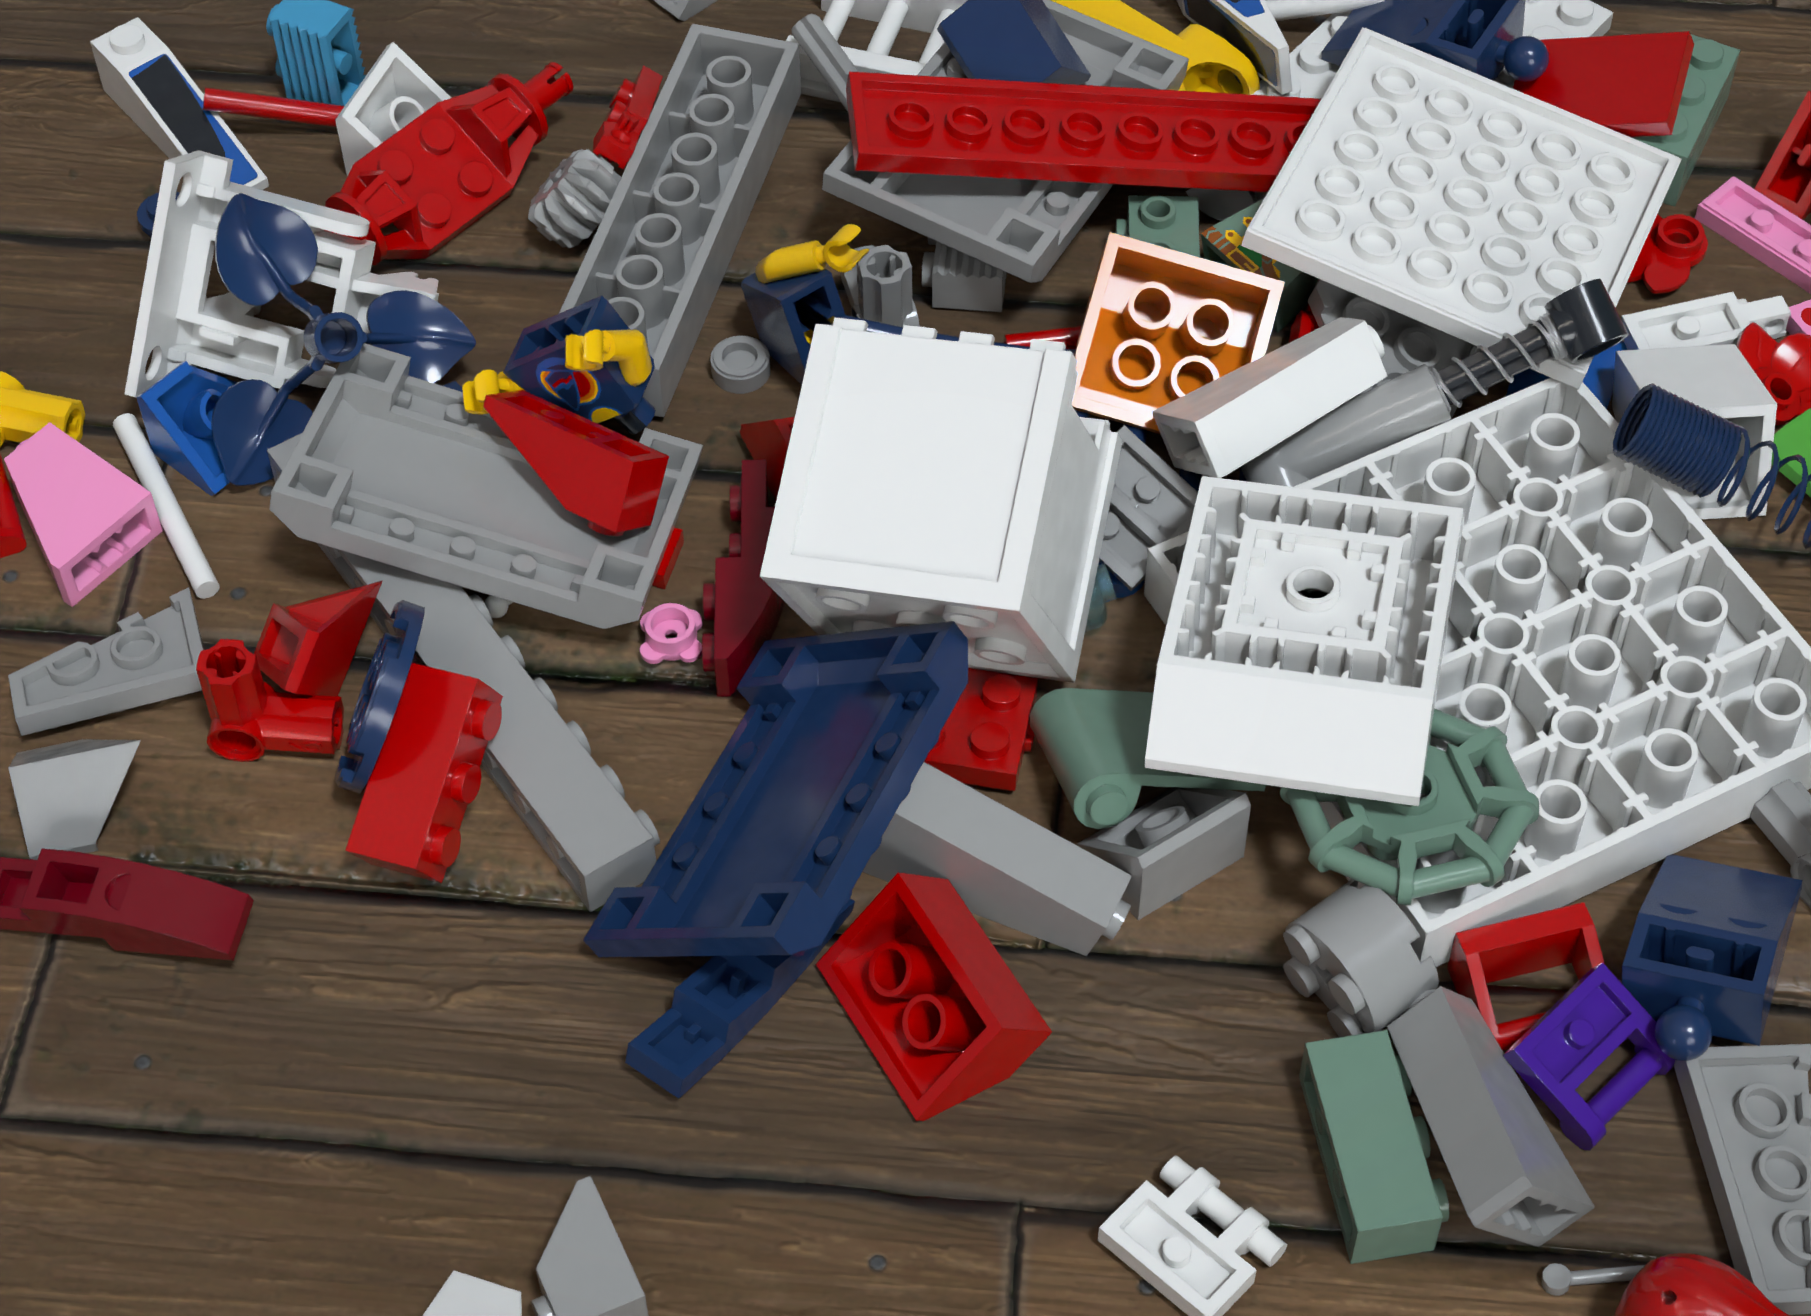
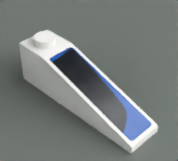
[1177,0,1292,94]
[90,17,269,190]

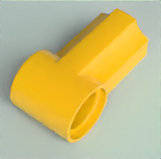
[0,371,86,447]

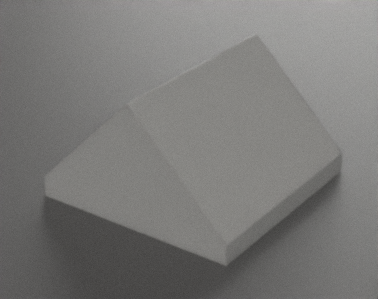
[1077,787,1251,920]

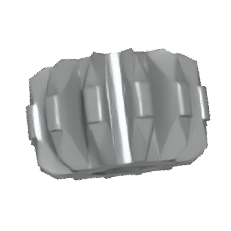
[528,149,621,248]

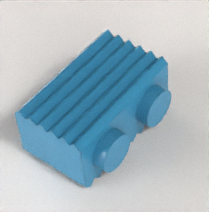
[266,0,366,106]

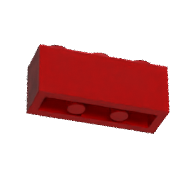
[345,663,503,883]

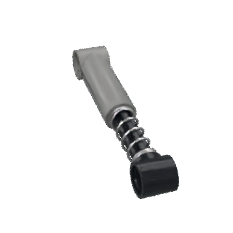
[1240,278,1629,487]

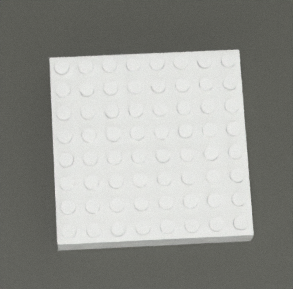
[1144,378,1811,967]

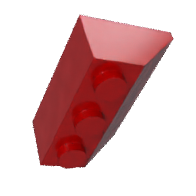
[816,872,1052,1121]

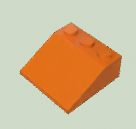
[1072,232,1285,434]

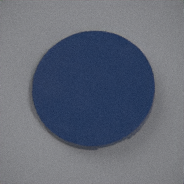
[335,600,425,794]

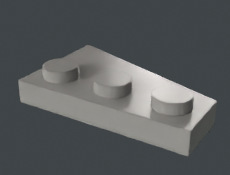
[8,587,204,736]

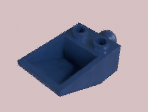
[1321,0,1549,82]
[1622,854,1803,1061]

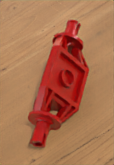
[324,62,574,265]

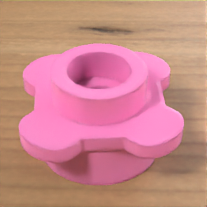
[640,603,703,664]

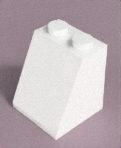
[1612,344,1777,520]

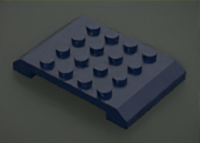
[583,621,968,957]

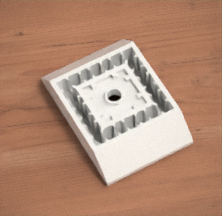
[1145,476,1465,806]

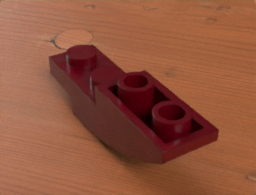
[702,459,785,697]
[0,848,254,961]

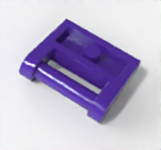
[1502,963,1675,1150]

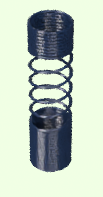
[1613,383,1811,549]

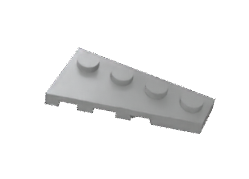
[1674,1044,1811,1315]

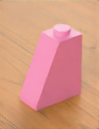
[4,422,163,607]

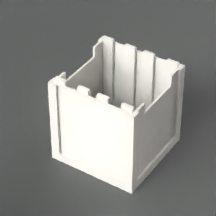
[760,317,1122,683]

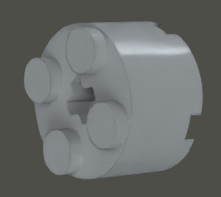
[1283,879,1439,1037]

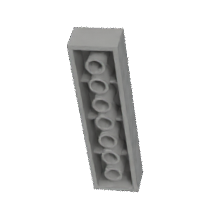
[559,24,801,418]

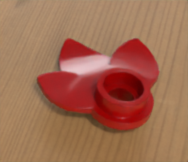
[1627,214,1708,294]
[1736,322,1811,425]

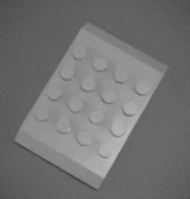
[822,0,1189,283]
[269,343,703,629]

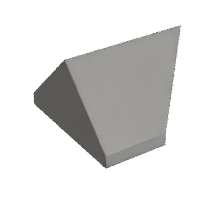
[8,739,141,860]

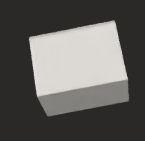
[335,42,451,176]

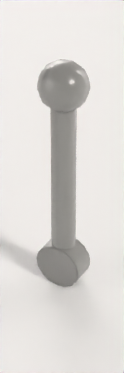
[1541,1263,1645,1296]

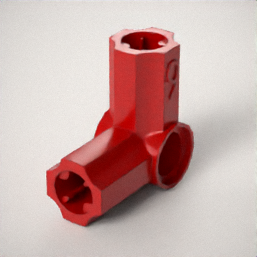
[196,639,344,762]

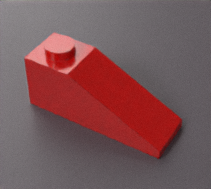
[483,390,669,536]

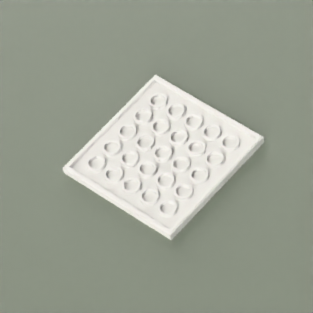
[1241,27,1682,389]

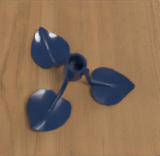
[211,193,476,485]

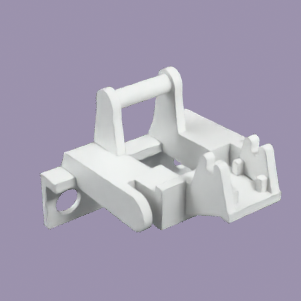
[125,150,439,398]

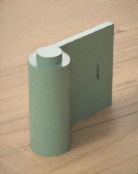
[1030,688,1266,829]

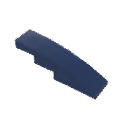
[625,898,855,1099]

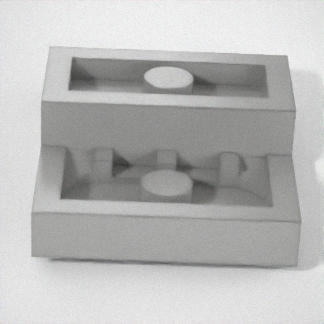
[1099,425,1198,591]

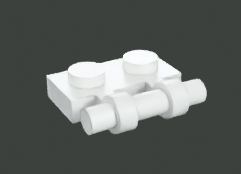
[1098,1156,1287,1316]

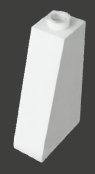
[1152,317,1387,478]

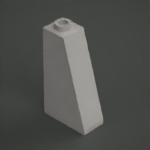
[863,762,1132,956]
[1387,986,1595,1247]

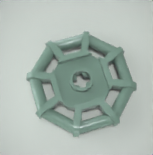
[1280,708,1539,906]

